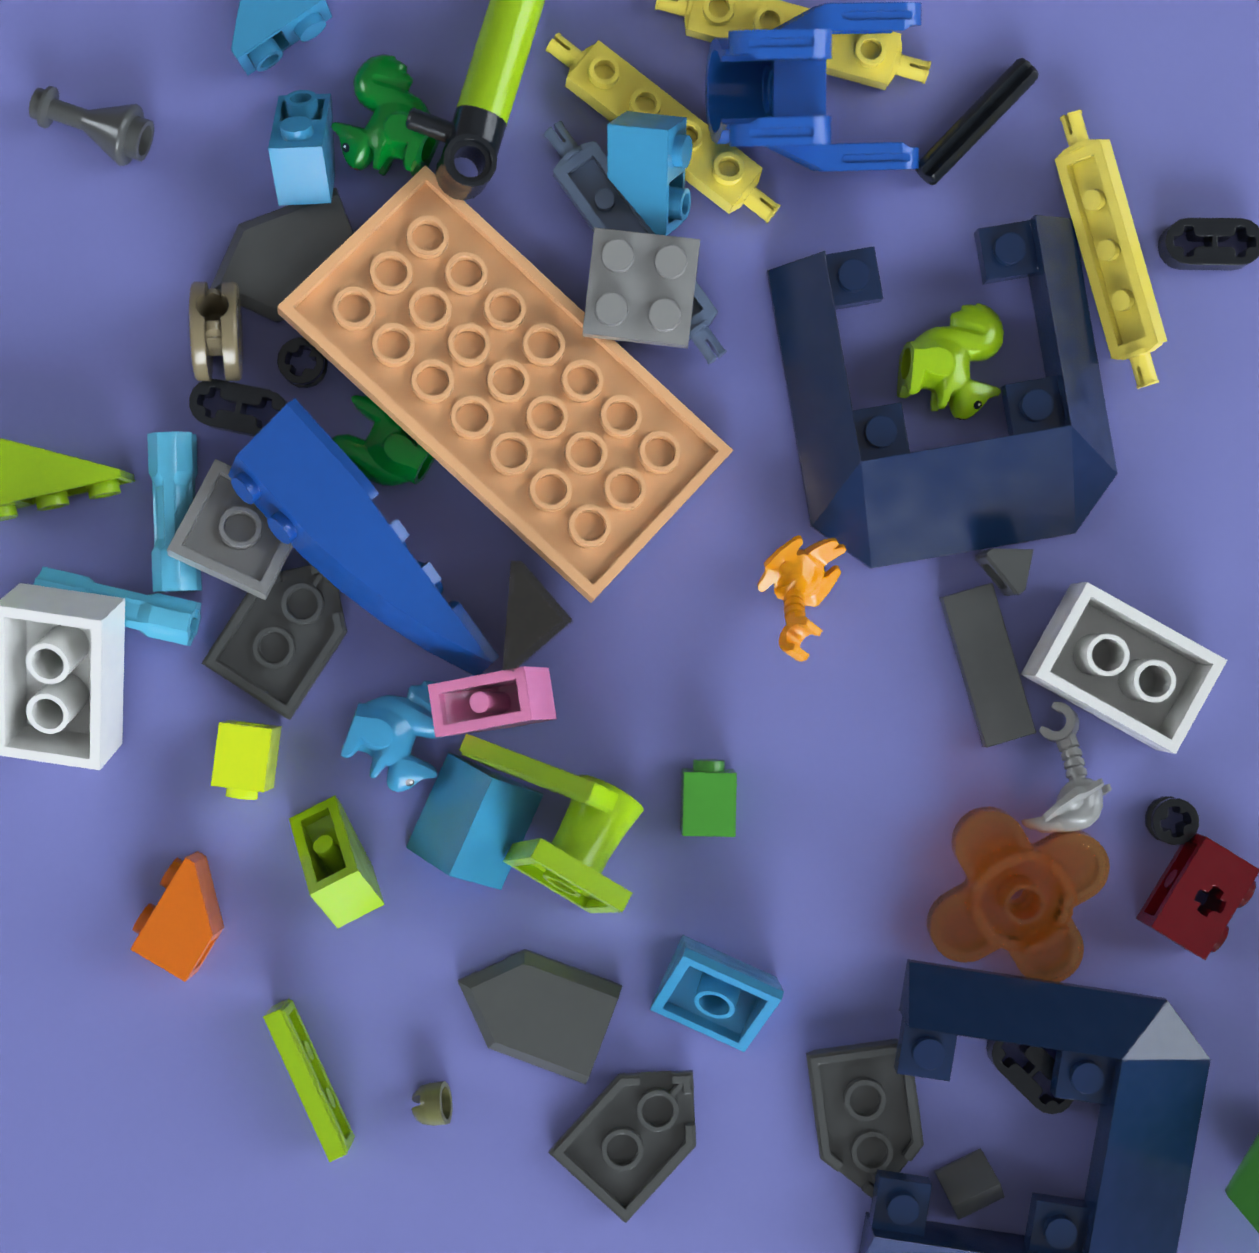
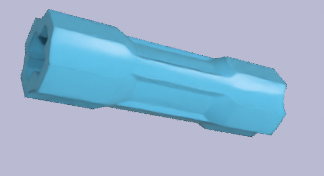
[147,431,202,592]
[34,566,201,646]

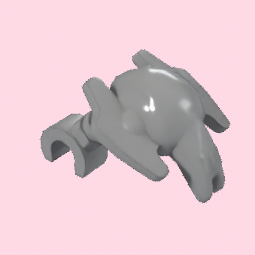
[1021,702,1112,833]

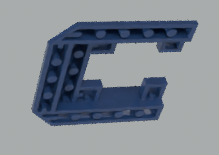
[767,215,1117,569]
[859,959,1211,1253]

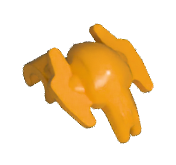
[757,535,846,662]

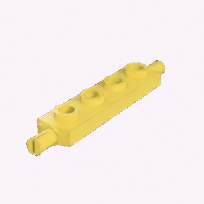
[655,0,931,90]
[546,32,781,224]
[1054,110,1167,389]

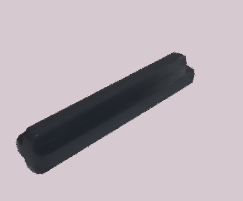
[915,58,1039,185]

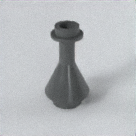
[29,86,154,166]

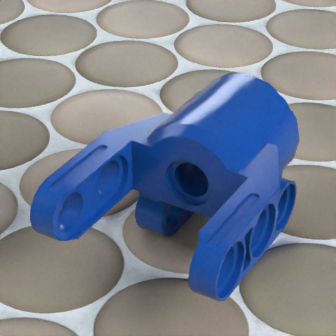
[705,2,922,172]

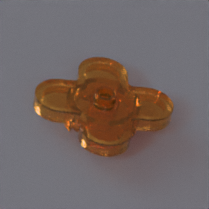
[927,806,1110,982]

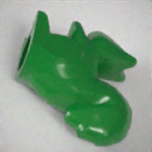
[331,54,439,176]
[332,395,435,486]

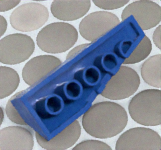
[228,398,500,676]

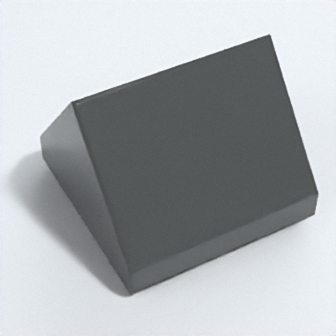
[975,548,1034,596]
[934,1148,1005,1220]

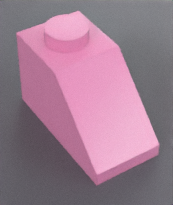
[428,666,557,737]

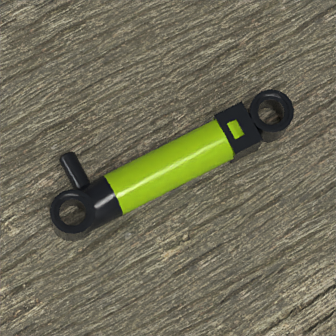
[405,0,545,200]

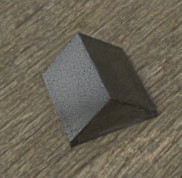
[503,561,575,671]

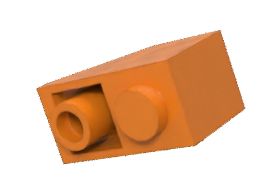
[130,851,224,982]

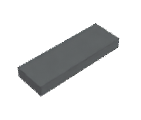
[939,583,1036,748]

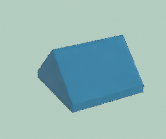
[406,752,544,890]
[650,935,784,1052]

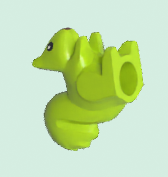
[897,303,1004,420]

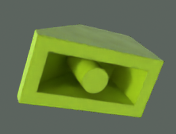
[289,795,385,929]

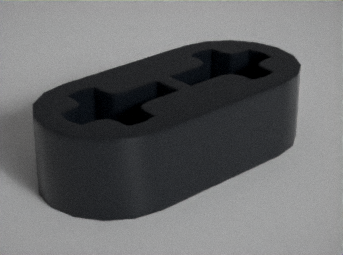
[1158,218,1259,270]
[189,379,288,437]
[986,1040,1074,1114]

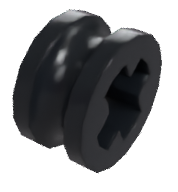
[277,337,328,388]
[1145,796,1199,845]

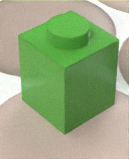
[680,759,737,837]

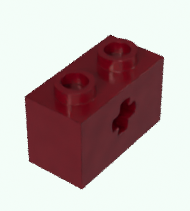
[1136,833,1259,960]

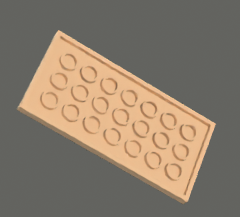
[277,165,733,603]

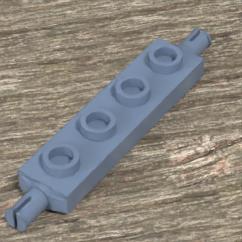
[544,121,727,364]

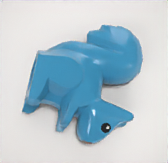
[340,680,441,792]

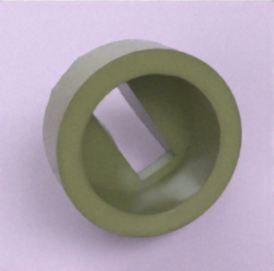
[411,1081,453,1126]

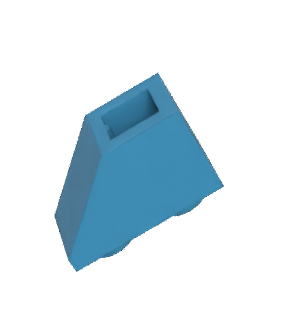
[231,0,333,75]
[268,90,335,206]
[607,111,692,236]

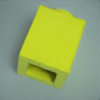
[211,720,282,800]

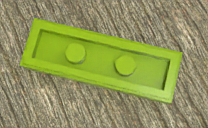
[459,733,619,813]
[263,998,355,1162]

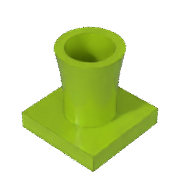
[503,774,644,913]

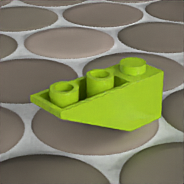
[0,438,136,521]

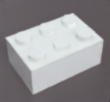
[1021,582,1228,754]
[0,583,125,770]

